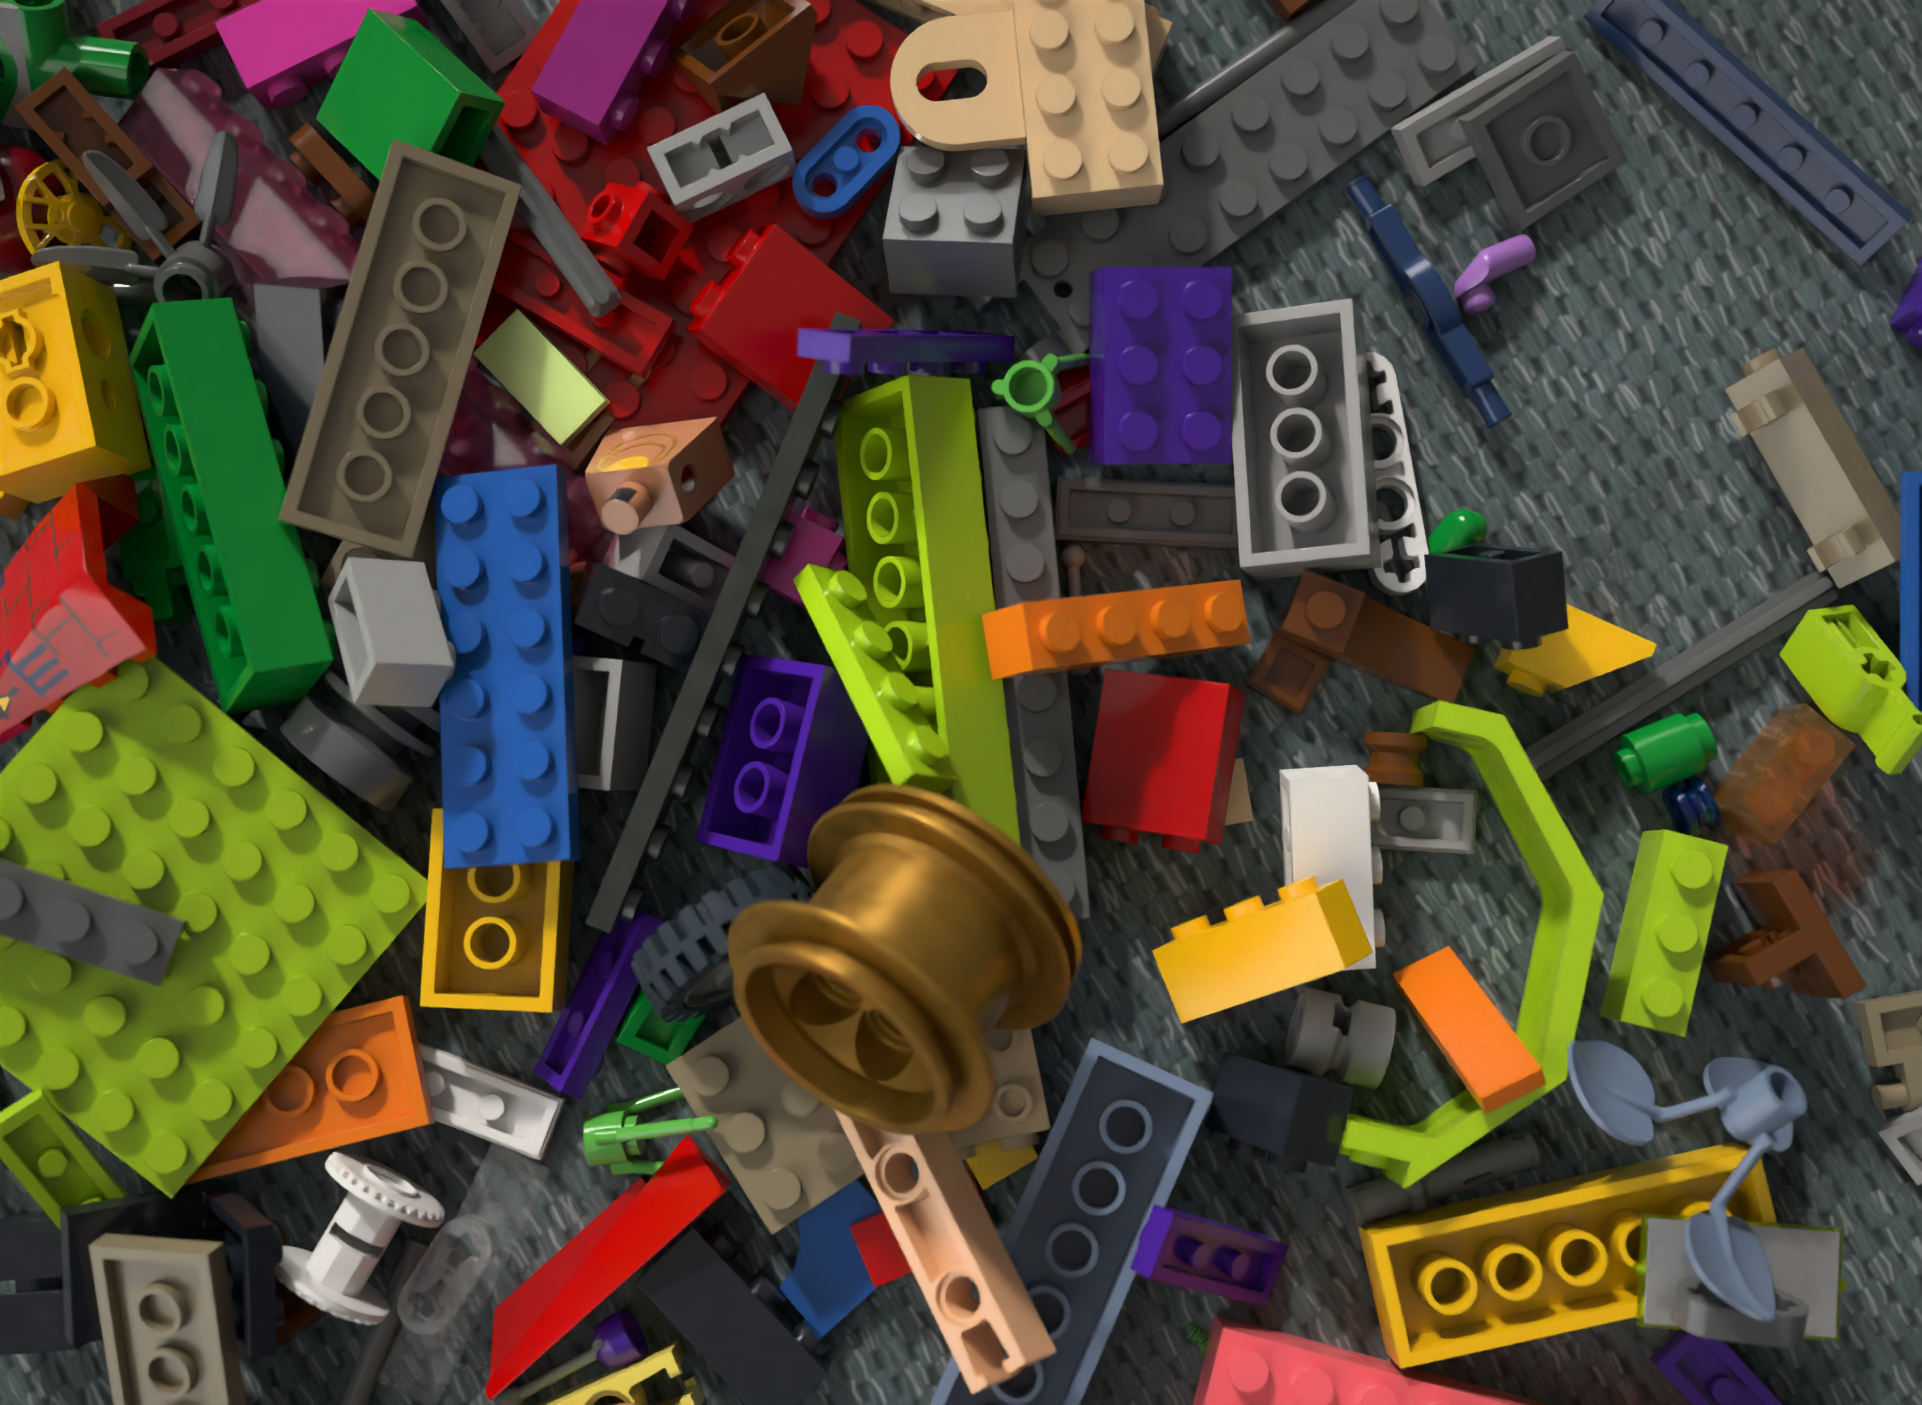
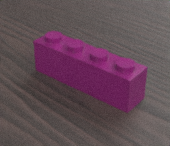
[531,0,698,146]

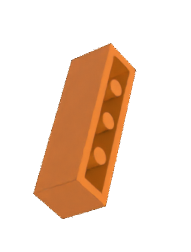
[982,579,1251,680]

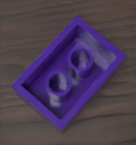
[1089,267,1232,465]
[696,654,870,869]

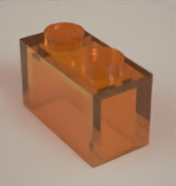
[1700,703,1856,846]

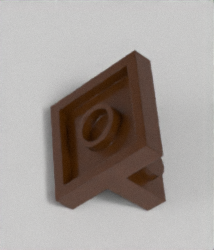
[1703,869,1867,999]

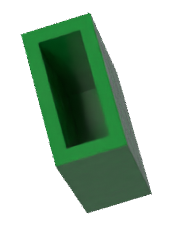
[315,8,506,181]

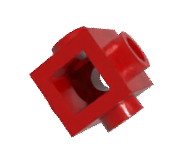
[579,181,695,281]

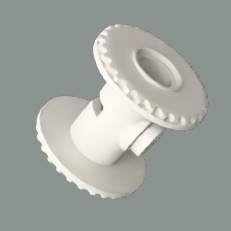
[274,1151,445,1325]

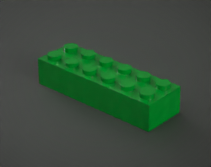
[128,298,336,715]

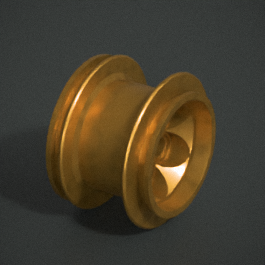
[728,784,1082,1135]

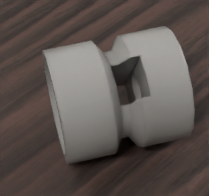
[1284,986,1396,1090]

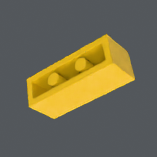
[1152,875,1373,1024]

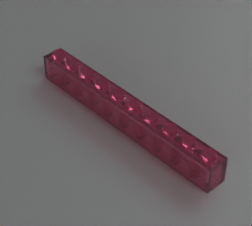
[117,68,608,568]

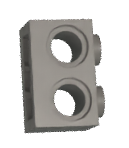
[647,92,796,223]

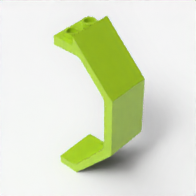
[1339,700,1604,1189]

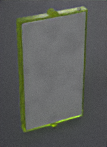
[1632,1212,1848,1341]

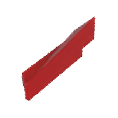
[485,1134,732,1401]

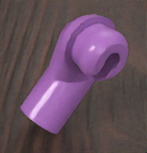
[1454,234,1536,316]

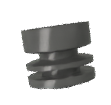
[280,653,441,811]

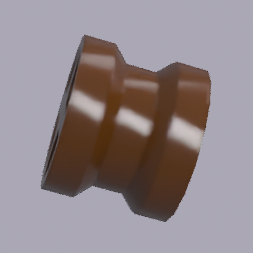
[1362,732,1429,788]

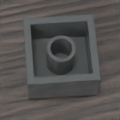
[882,146,1030,298]

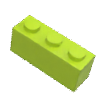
[1600,829,1728,1037]

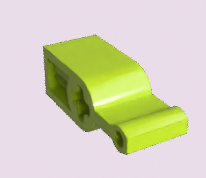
[1779,605,1922,775]

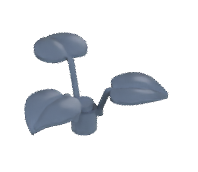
[1567,1039,1807,1323]

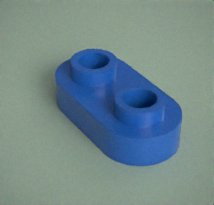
[792,105,901,220]

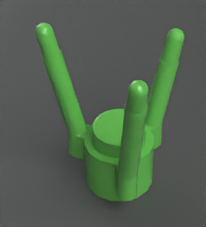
[991,353,1089,455]
[583,1085,719,1176]

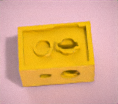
[0,261,152,504]

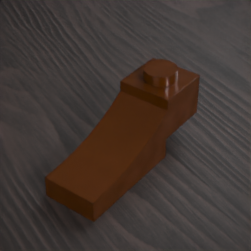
[14,67,203,267]
[1276,569,1476,704]

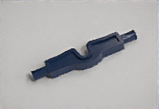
[1345,174,1512,428]

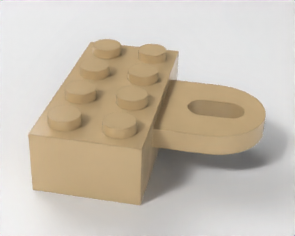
[890,0,1164,217]

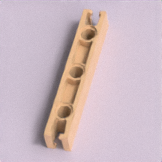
[834,1109,1057,1394]

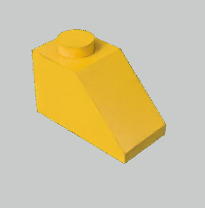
[1494,604,1657,697]

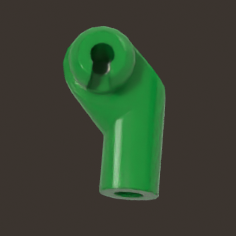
[1426,509,1487,553]

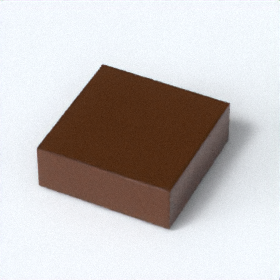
[1244,629,1332,717]

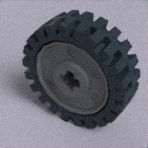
[631,864,816,1023]

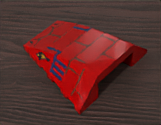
[0,473,158,745]

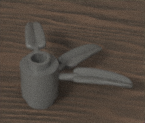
[30,131,239,303]

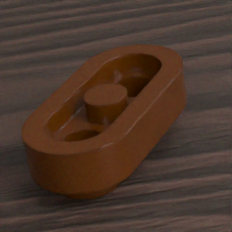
[289,122,376,230]

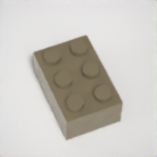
[665,1016,865,1235]

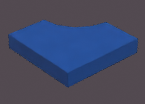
[779,1178,883,1337]

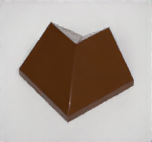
[668,0,818,115]

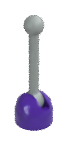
[498,1308,648,1405]

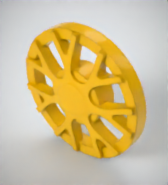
[16,159,133,255]

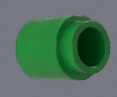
[1613,713,1718,795]

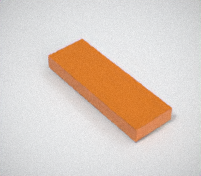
[1392,946,1546,1114]

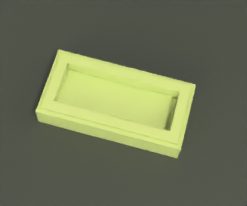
[473,308,610,446]

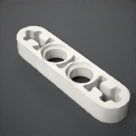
[1366,352,1429,596]

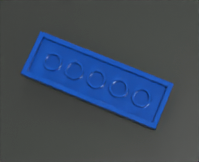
[434,464,580,870]

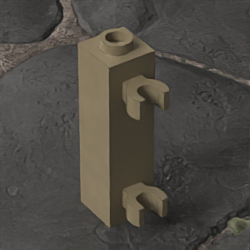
[1725,348,1900,589]

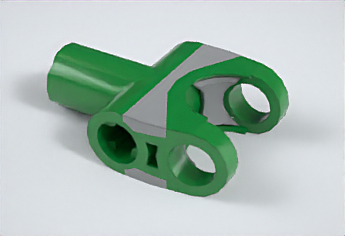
[0,0,150,130]

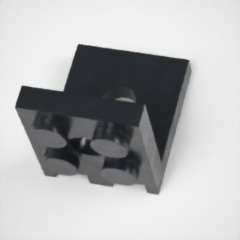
[60,1179,285,1361]

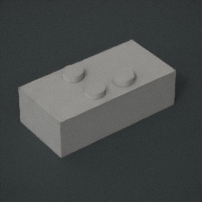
[1231,298,1382,580]

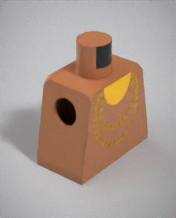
[585,417,735,535]

